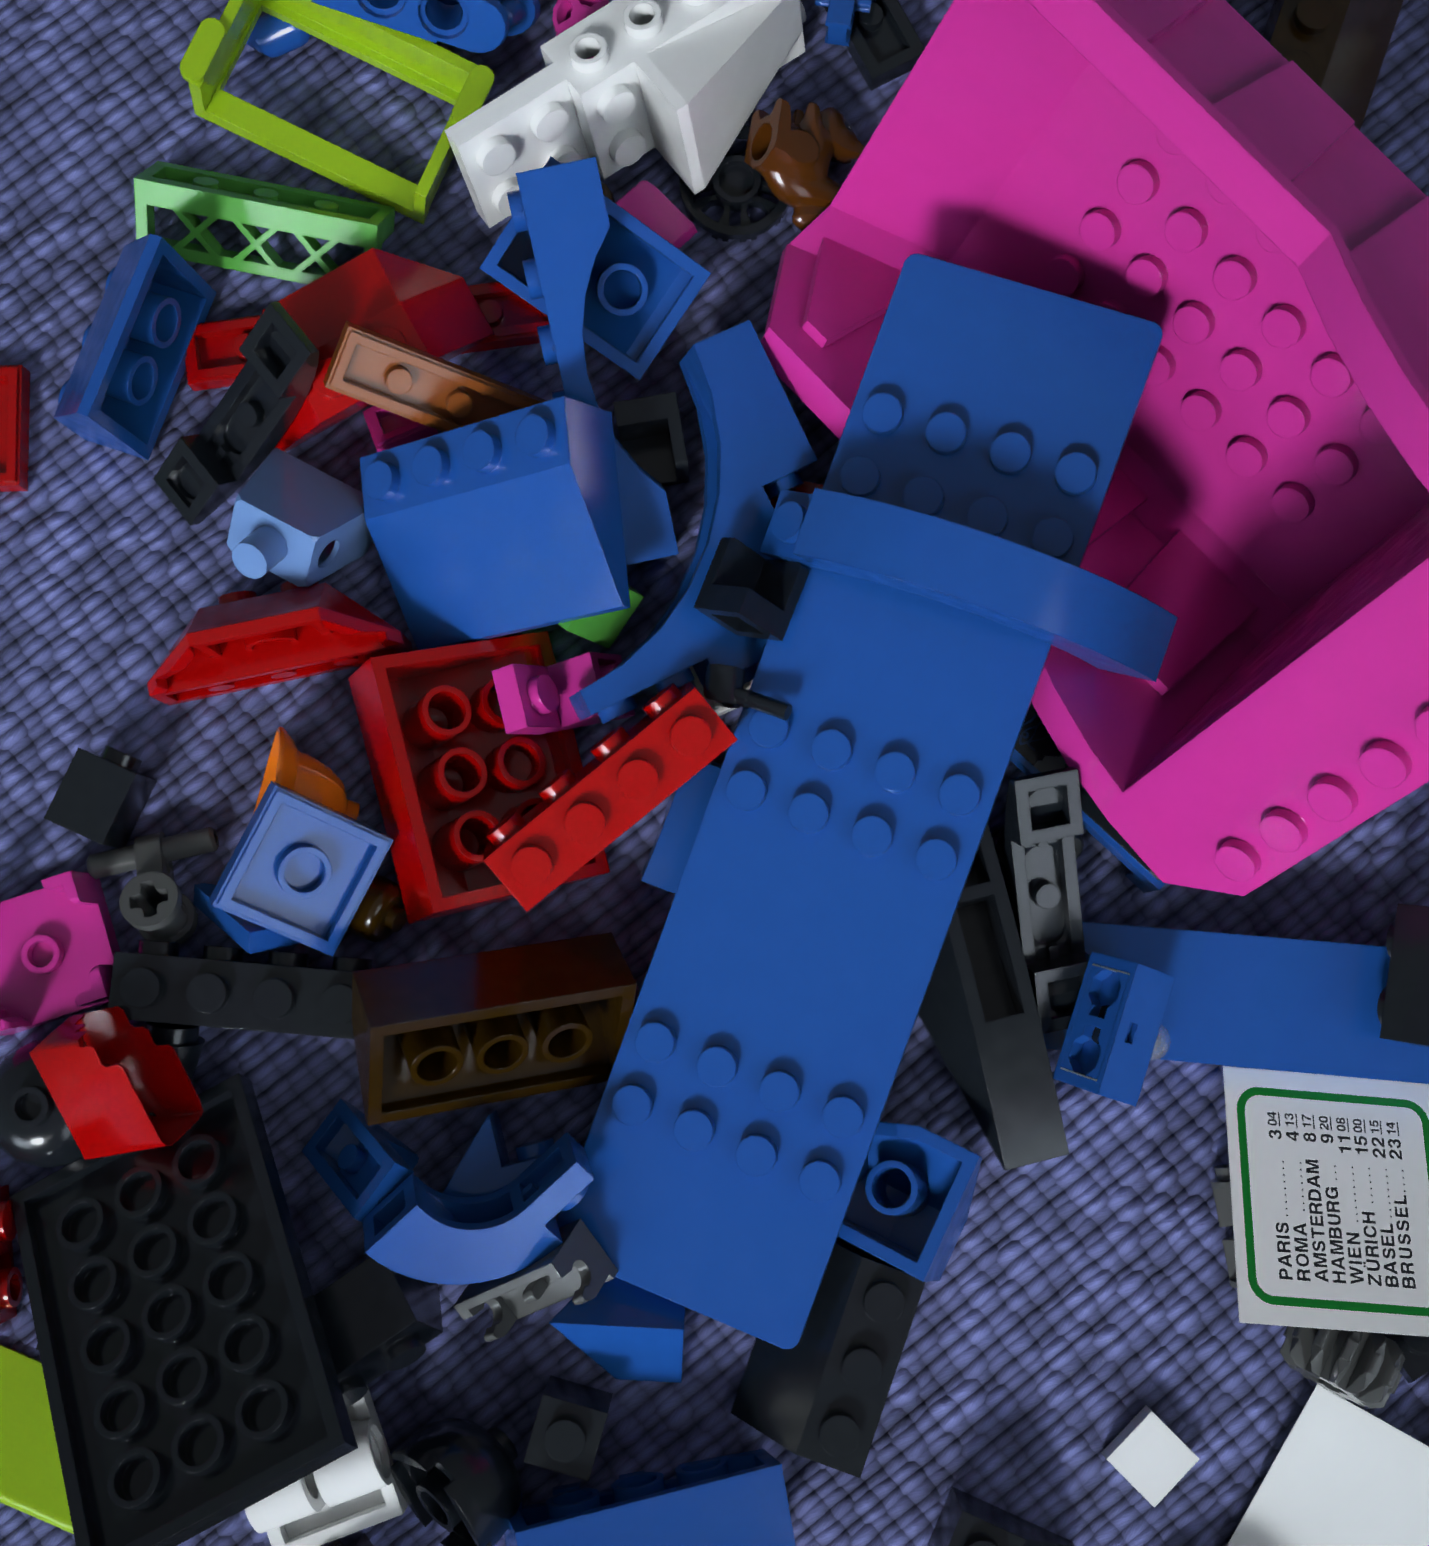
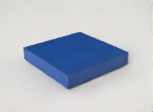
[209,781,394,957]

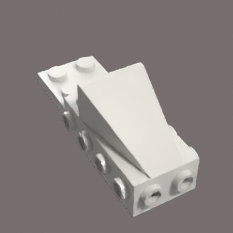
[444,0,806,228]

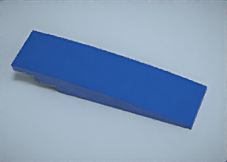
[1043,922,1429,1084]

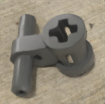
[86,827,219,945]

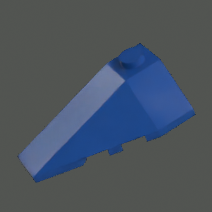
[838,1121,982,1282]

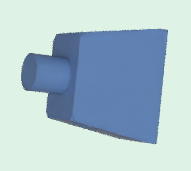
[227,448,372,587]

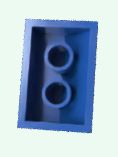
[53,233,217,460]

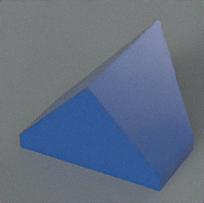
[549,1277,685,1383]

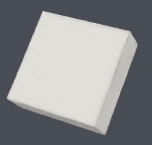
[1101,1405,1199,1508]

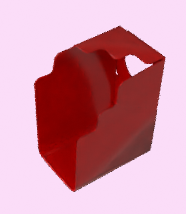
[29,1006,203,1160]

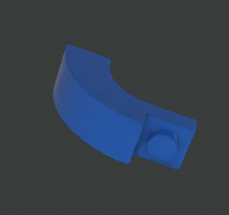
[363,1132,595,1285]

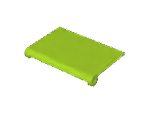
[0,1344,74,1534]

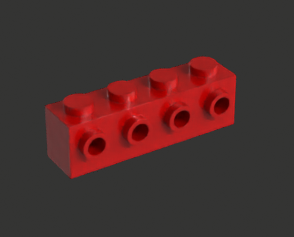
[483,682,738,912]

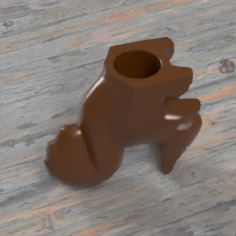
[744,98,865,232]

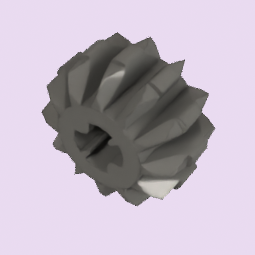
[1280,1326,1405,1409]

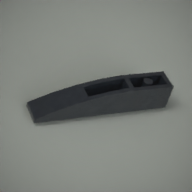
[918,824,1069,1171]

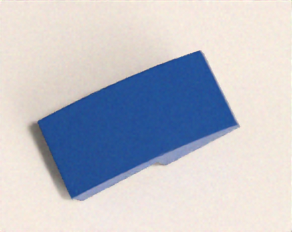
[641,761,722,894]

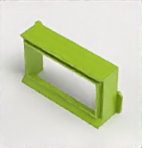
[179,0,494,225]

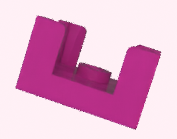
[0,870,120,1036]

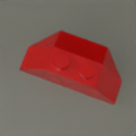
[262,248,495,452]
[147,581,413,706]

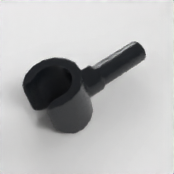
[703,664,792,721]

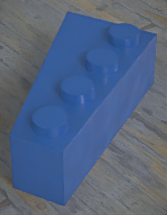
[504,1449,796,1546]

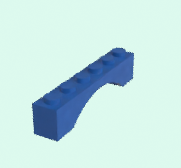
[507,157,679,565]

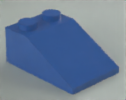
[480,156,711,381]

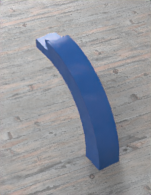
[760,488,1178,682]

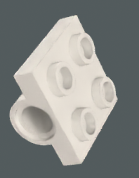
[244,1385,408,1546]

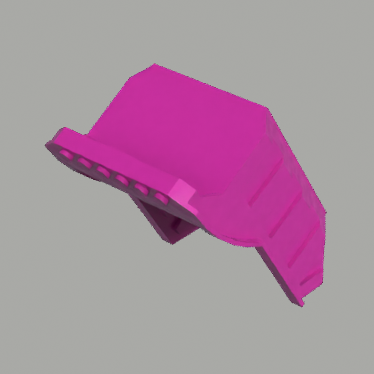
[760,0,1429,896]

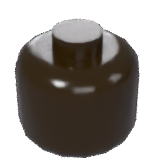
[347,873,407,942]

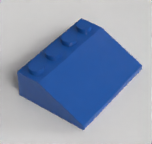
[360,396,631,650]

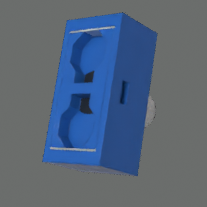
[1053,951,1175,1107]

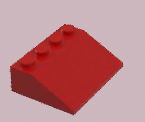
[348,631,610,924]

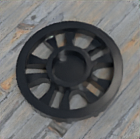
[679,125,789,242]

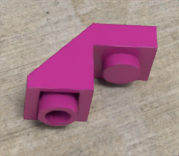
[491,652,635,735]

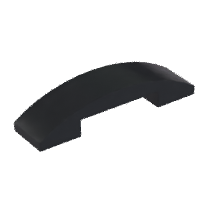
[153,302,319,526]
[1004,766,1090,1034]

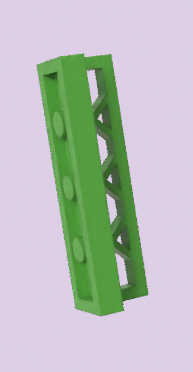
[134,161,395,284]

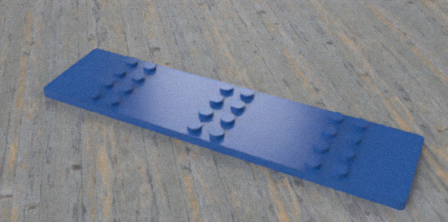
[557,254,1163,1349]

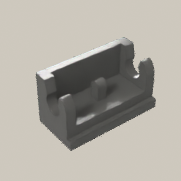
[453,1218,618,1342]

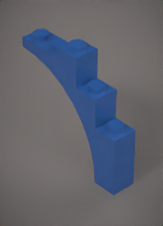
[569,320,817,724]

